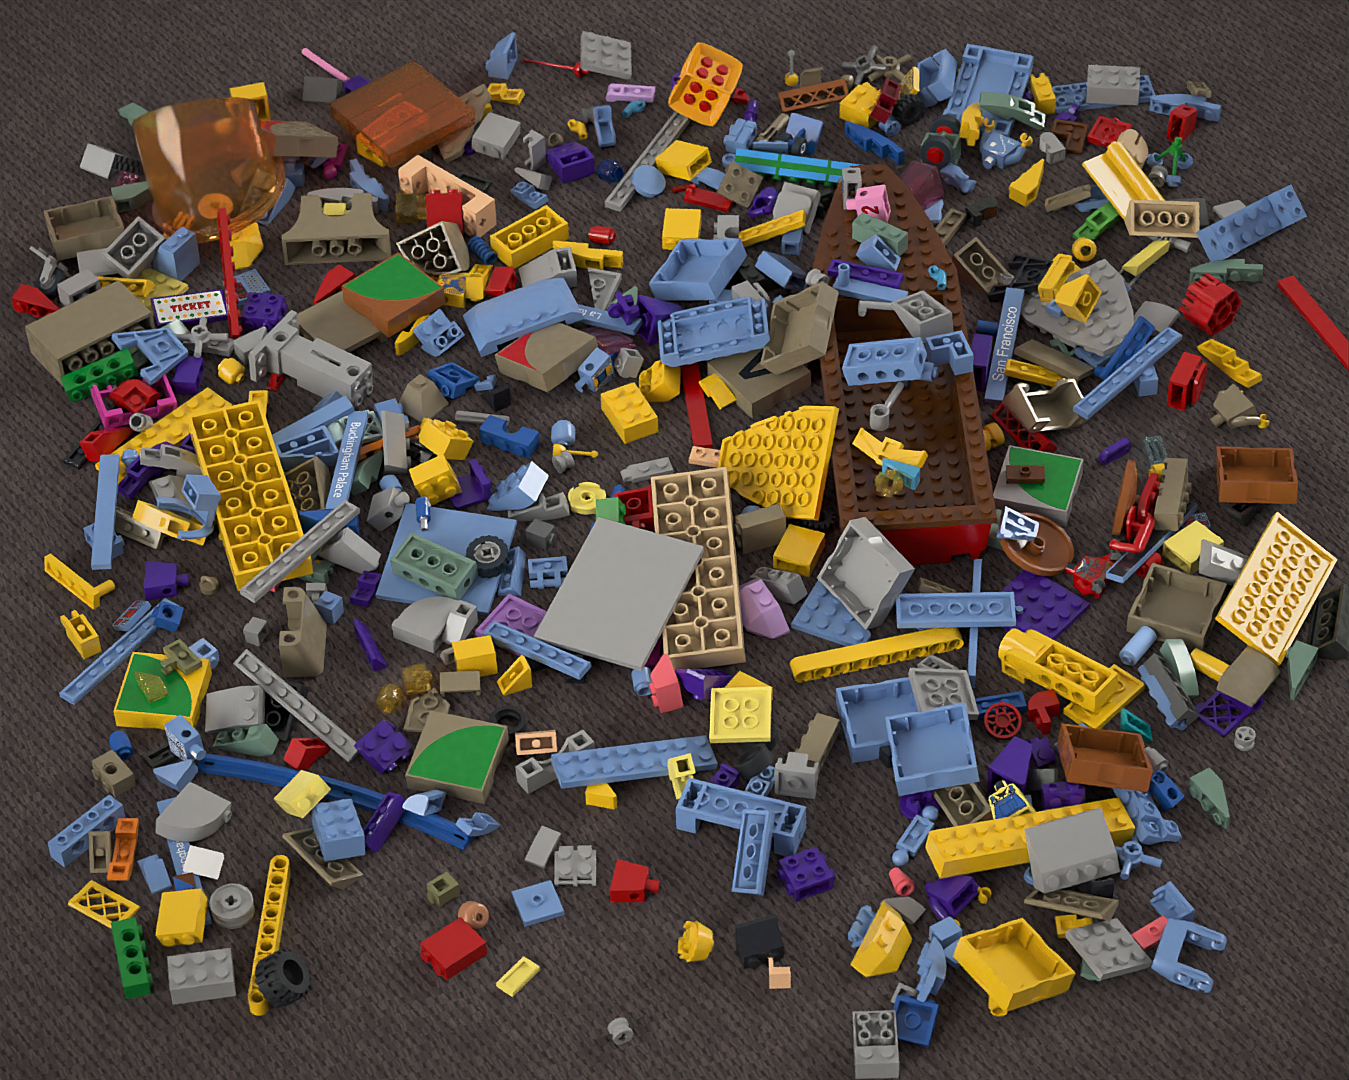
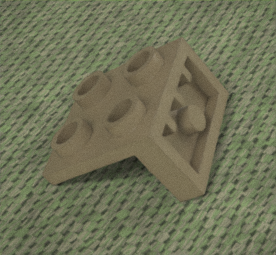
[717,161,763,208]

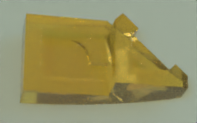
[134,671,168,703]

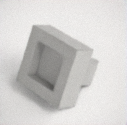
[306,583,328,605]

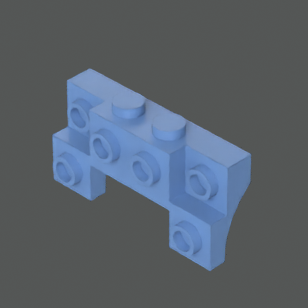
[1113,788,1182,845]

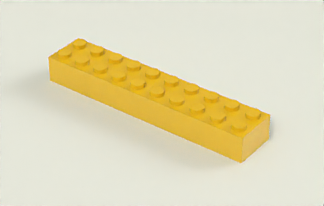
[925,797,1135,879]

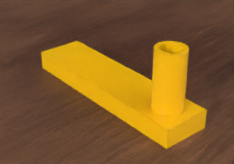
[44,553,115,610]

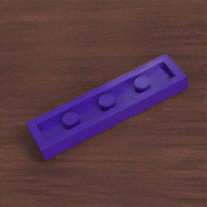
[827,259,904,289]

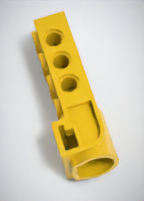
[998,628,1118,713]

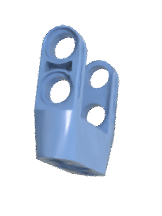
[1151,918,1227,993]

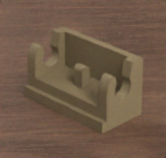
[440,671,481,697]

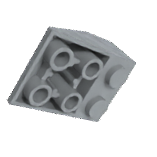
[518,247,577,288]
[852,1010,899,1079]

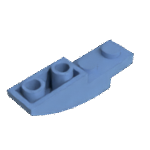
[1150,94,1221,122]
[349,159,390,212]
[916,936,946,1003]

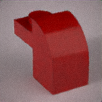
[1027,689,1060,735]

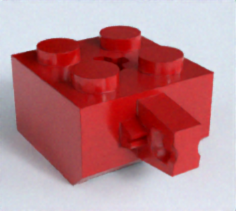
[614,486,655,531]

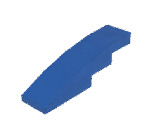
[845,121,904,165]

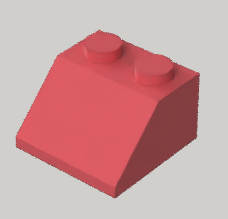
[649,653,683,713]

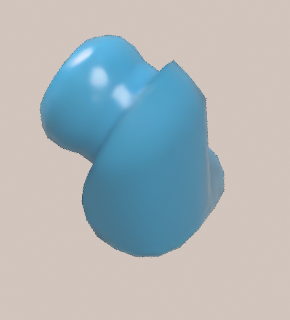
[928,265,947,290]

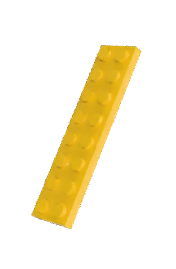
[95,387,232,485]

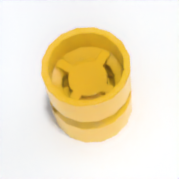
[983,422,1005,452]

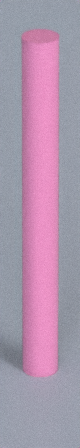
[302,48,350,83]

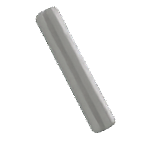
[455,411,510,426]

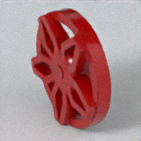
[984,702,1022,740]

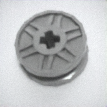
[209,883,255,929]

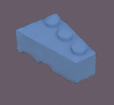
[274,425,339,471]

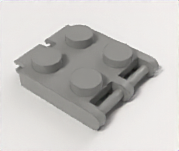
[554,845,596,887]

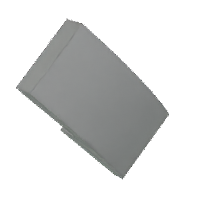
[525,826,561,869]

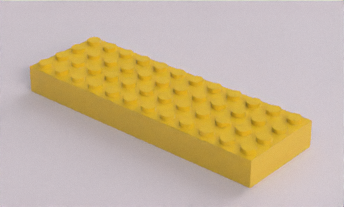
[187,400,313,591]

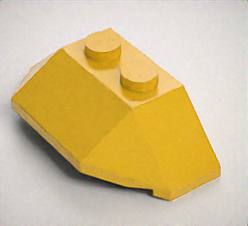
[228,218,263,270]
[850,901,913,978]

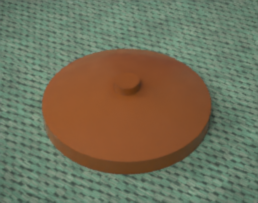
[1111,459,1140,536]
[1000,513,1074,576]

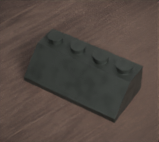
[1307,583,1349,661]

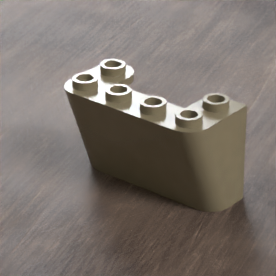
[1002,378,1091,433]
[279,587,327,677]

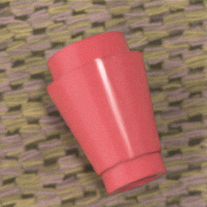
[889,868,914,897]

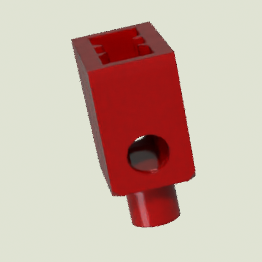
[1166,104,1198,144]
[610,859,660,902]

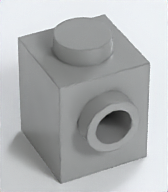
[614,348,644,378]

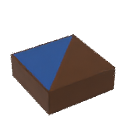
[172,872,197,891]

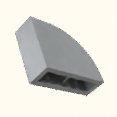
[392,597,458,653]
[155,782,232,842]

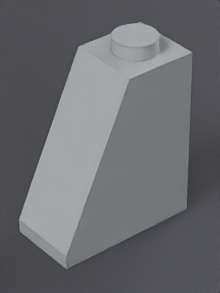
[318,527,381,574]

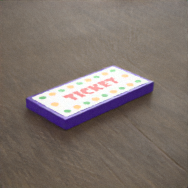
[151,289,228,329]

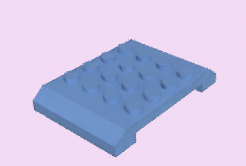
[943,44,1034,137]

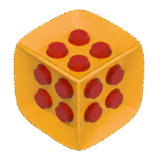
[668,43,743,127]

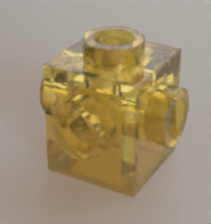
[875,469,904,498]
[401,663,433,695]

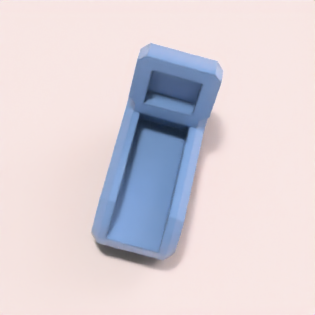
[593,105,616,147]

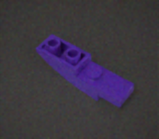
[117,441,176,500]

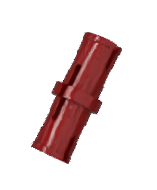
[267,373,285,393]

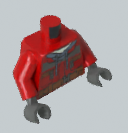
[1065,549,1124,599]

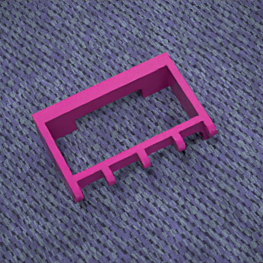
[91,374,177,429]

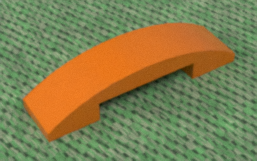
[107,818,139,880]

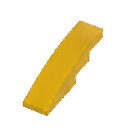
[1197,339,1262,388]

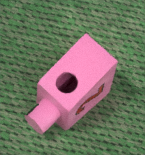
[846,185,891,223]

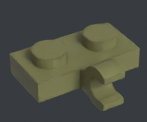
[160,639,202,676]

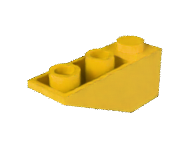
[1009,159,1044,207]

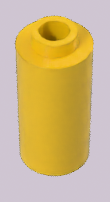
[1190,648,1230,682]

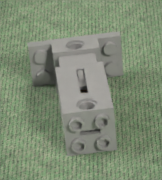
[249,310,373,408]

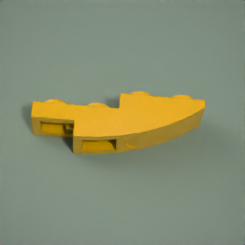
[959,102,984,146]
[553,241,623,270]
[132,500,207,545]

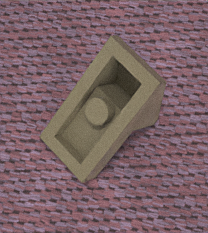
[88,830,113,873]

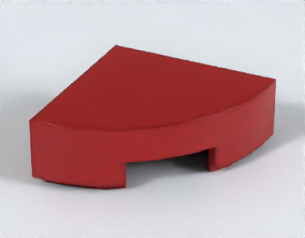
[732,88,749,105]

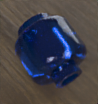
[597,159,624,183]

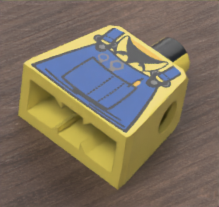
[989,781,1036,820]

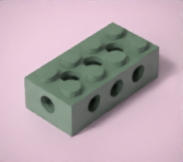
[390,532,478,601]

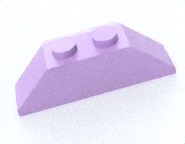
[739,579,790,639]

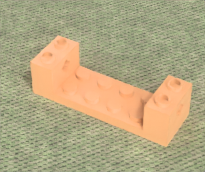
[398,155,497,237]

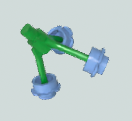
[1147,137,1193,188]

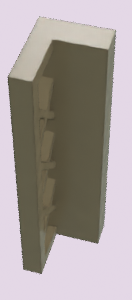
[114,506,170,549]

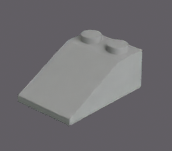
[891,291,954,343]
[205,686,266,733]

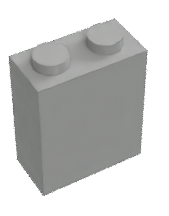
[472,112,520,159]

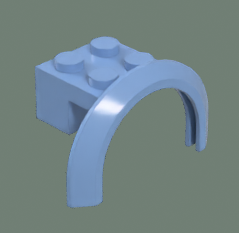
[156,474,221,539]

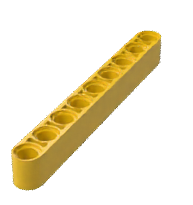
[790,627,964,683]
[248,855,291,1016]

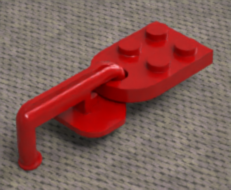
[1109,473,1161,553]

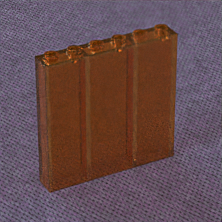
[329,60,476,168]

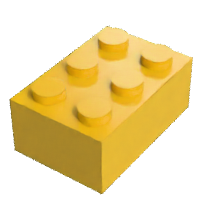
[601,382,658,444]

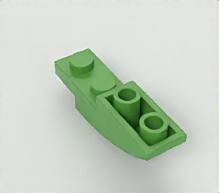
[1073,201,1122,248]

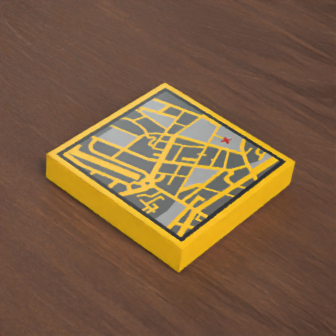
[895,67,919,104]

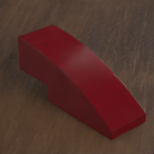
[870,78,902,124]

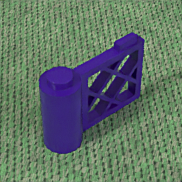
[1195,691,1264,737]

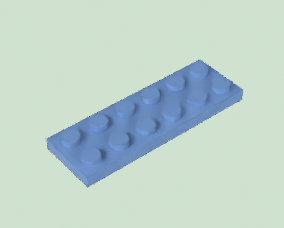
[896,592,1016,628]

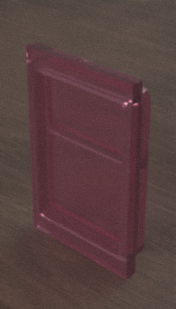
[580,327,636,354]

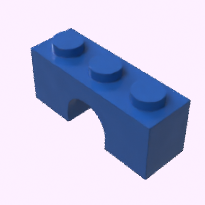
[479,415,540,458]

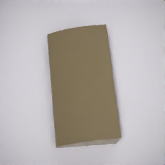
[1216,645,1280,707]

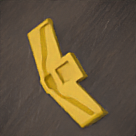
[852,427,928,468]

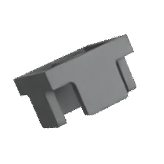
[774,752,819,799]

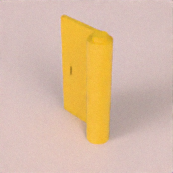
[1082,141,1165,220]

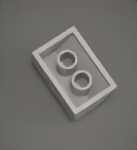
[381,410,411,475]
[1199,539,1249,586]

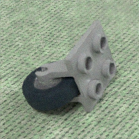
[29,246,72,299]

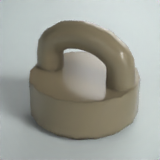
[199,576,219,595]

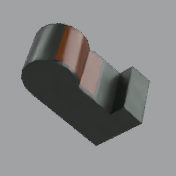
[965,197,998,228]

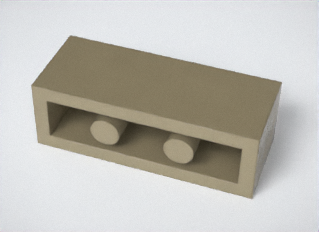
[795,713,840,773]

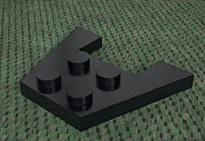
[987,253,1054,302]

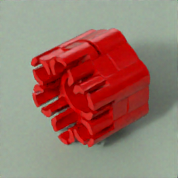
[1179,273,1242,337]

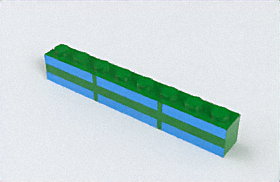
[734,148,860,188]

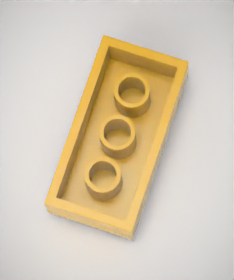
[490,205,569,269]

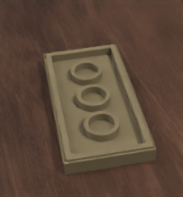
[1014,339,1095,382]

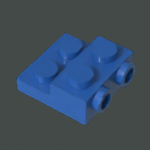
[427,362,480,399]
[893,994,940,1048]

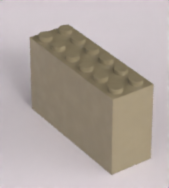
[25,280,155,387]

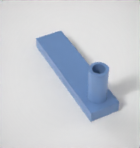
[832,263,908,303]

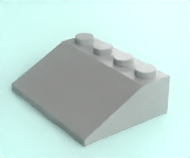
[1024,807,1120,894]

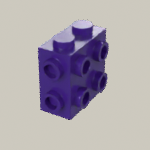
[240,292,288,332]
[776,847,836,902]

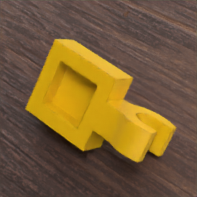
[1055,914,1093,939]

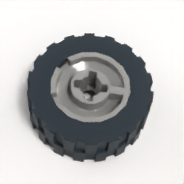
[466,535,510,579]

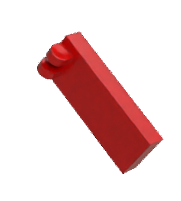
[684,184,734,213]

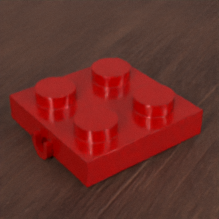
[1087,116,1132,147]

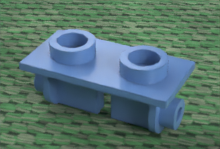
[848,905,876,948]

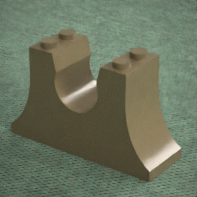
[282,193,392,265]

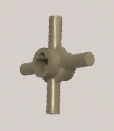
[868,54,911,82]

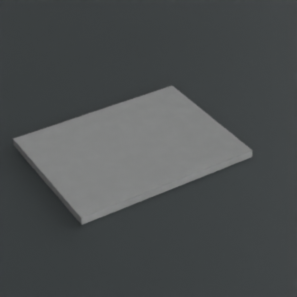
[534,517,704,671]

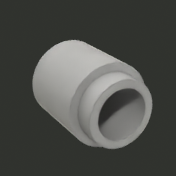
[129,413,153,433]
[1144,747,1168,773]

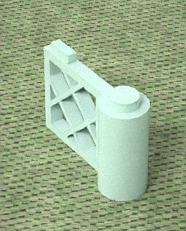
[326,410,383,452]

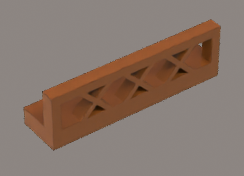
[778,78,849,113]

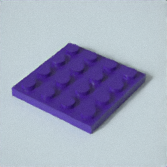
[1001,570,1090,640]

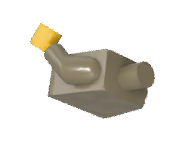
[1210,384,1270,429]

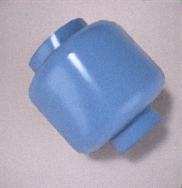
[551,420,576,449]

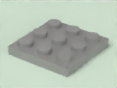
[581,31,631,79]
[908,668,979,720]
[1065,918,1152,980]

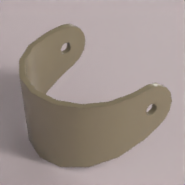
[800,66,829,109]

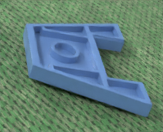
[112,328,188,386]

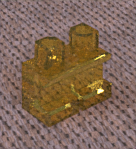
[395,190,427,225]

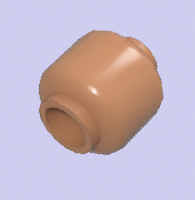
[458,901,489,930]

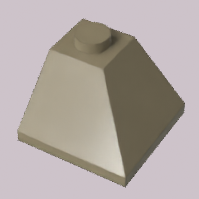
[398,374,449,423]

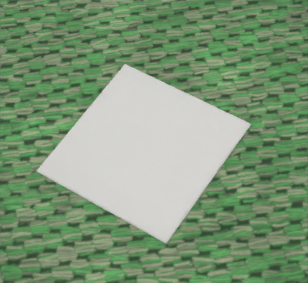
[183,845,224,879]

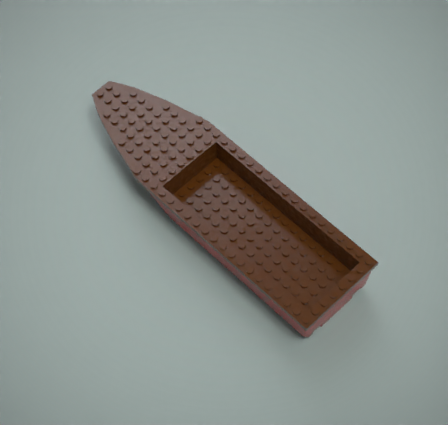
[812,164,997,565]

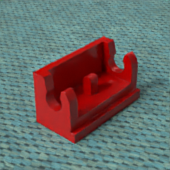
[485,267,518,299]

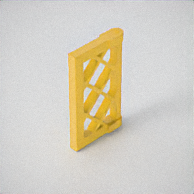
[68,880,140,929]

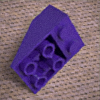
[546,141,595,184]

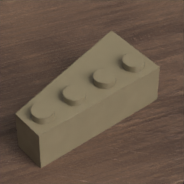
[1154,458,1192,531]

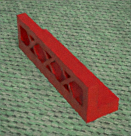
[991,403,1058,453]

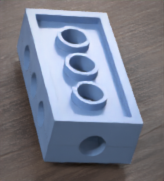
[842,337,927,386]

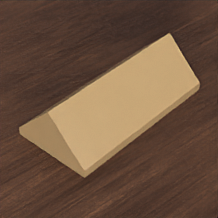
[1124,199,1199,238]

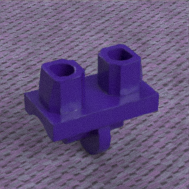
[607,292,640,326]

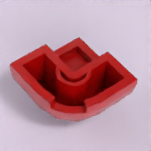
[108,379,161,414]

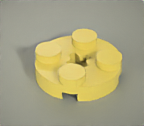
[568,482,606,515]

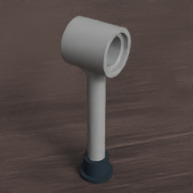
[870,380,912,431]

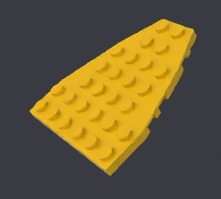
[717,406,839,520]

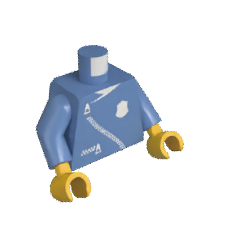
[979,118,1033,169]

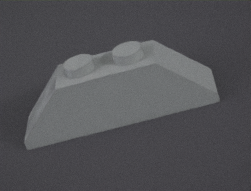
[148,475,191,519]

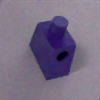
[144,561,189,600]

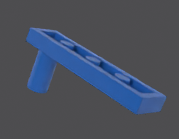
[1094,316,1156,380]

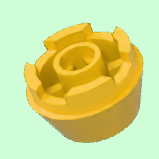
[678,921,714,962]

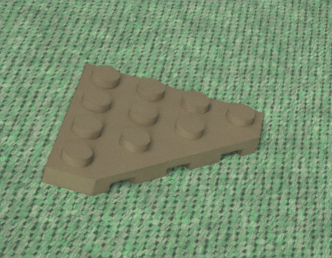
[428,84,492,164]

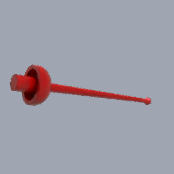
[524,59,591,78]

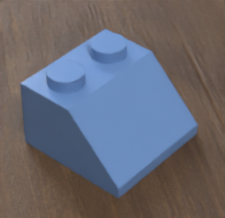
[486,32,517,79]

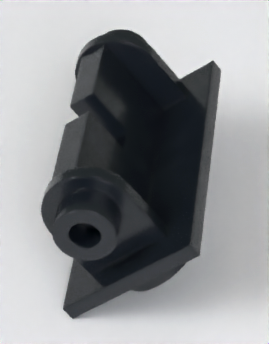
[406,439,438,463]

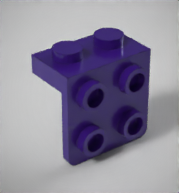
[449,459,492,510]

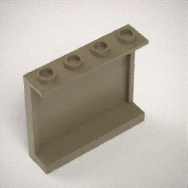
[297,291,388,353]

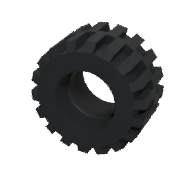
[255,948,311,1007]

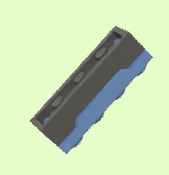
[1138,653,1200,731]

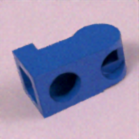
[1148,770,1185,812]

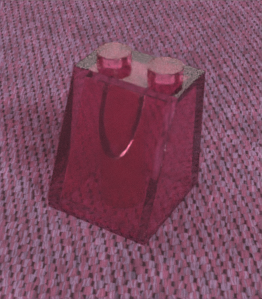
[900,160,945,211]

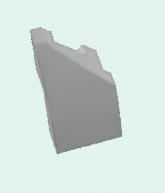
[880,897,926,925]

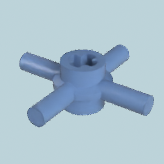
[1115,832,1162,880]

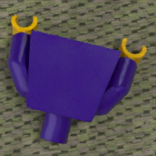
[925,874,991,927]

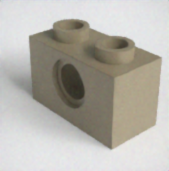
[92,750,136,797]

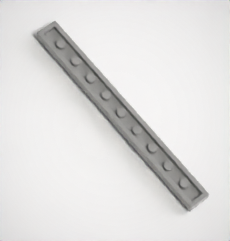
[605,111,692,212]

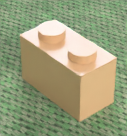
[515,730,557,755]

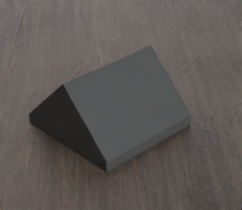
[303,76,343,104]

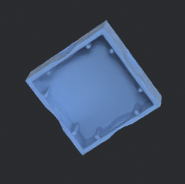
[649,238,747,300]
[836,677,918,763]
[885,703,980,796]

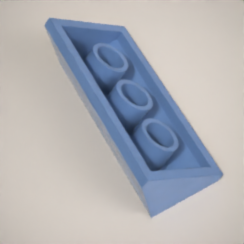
[732,809,775,896]

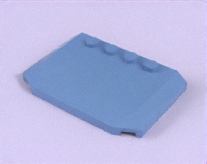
[463,278,584,357]
[658,297,770,367]

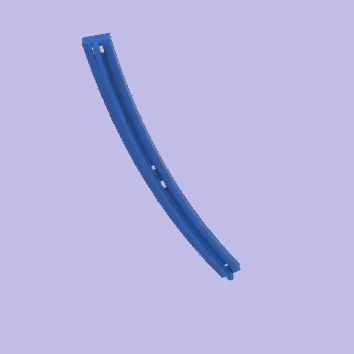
[197,753,476,850]

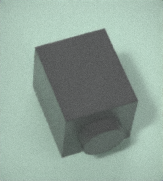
[526,518,557,550]

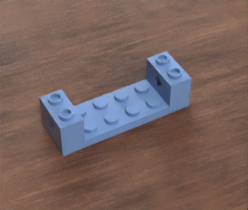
[1196,185,1307,262]
[676,778,806,856]

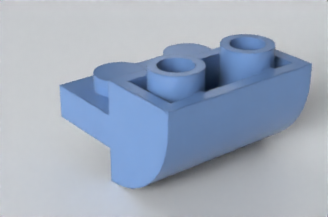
[412,309,465,357]

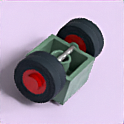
[920,114,961,169]

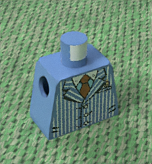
[164,714,206,761]

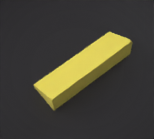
[1122,241,1170,276]

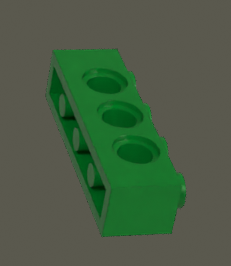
[60,348,139,403]
[111,917,154,999]

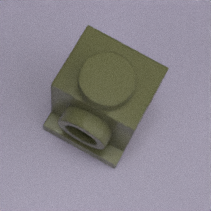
[426,872,460,907]

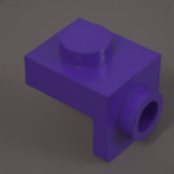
[1028,737,1056,768]

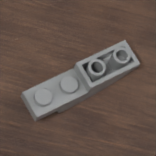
[307,188,380,214]
[140,444,202,477]

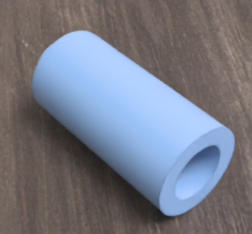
[1119,626,1157,666]

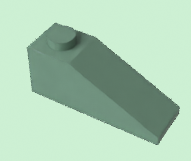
[1286,640,1319,700]

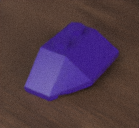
[675,669,734,701]

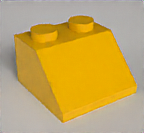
[1054,274,1102,323]

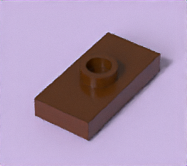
[1006,465,1045,484]

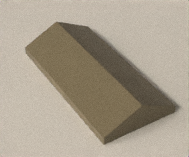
[282,827,363,890]
[1024,889,1119,921]

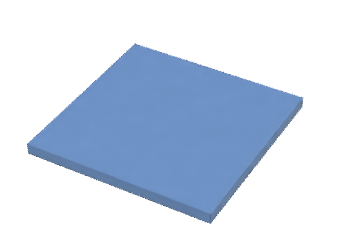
[376,503,517,616]

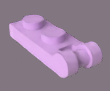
[606,84,656,103]

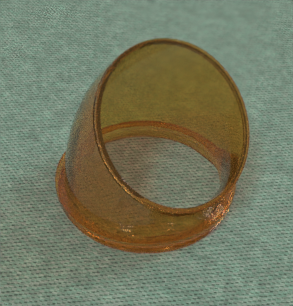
[132,97,286,243]

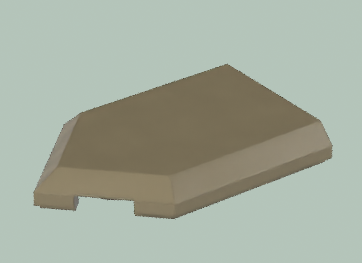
[403,688,450,736]

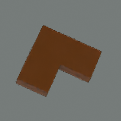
[1051,119,1089,155]

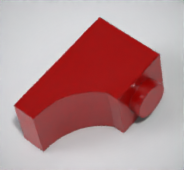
[283,737,331,770]

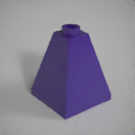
[636,295,684,345]

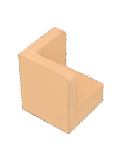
[769,958,791,989]

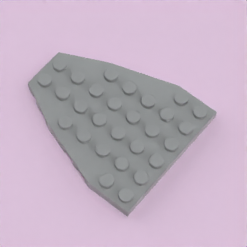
[1020,259,1134,357]

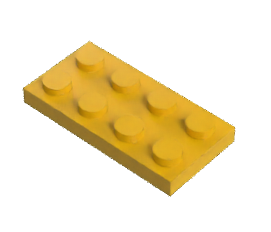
[1063,664,1145,729]

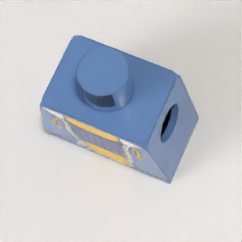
[575,348,615,392]

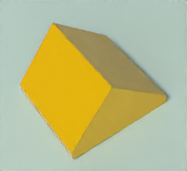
[451,635,498,677]

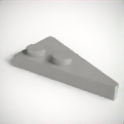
[588,268,622,311]

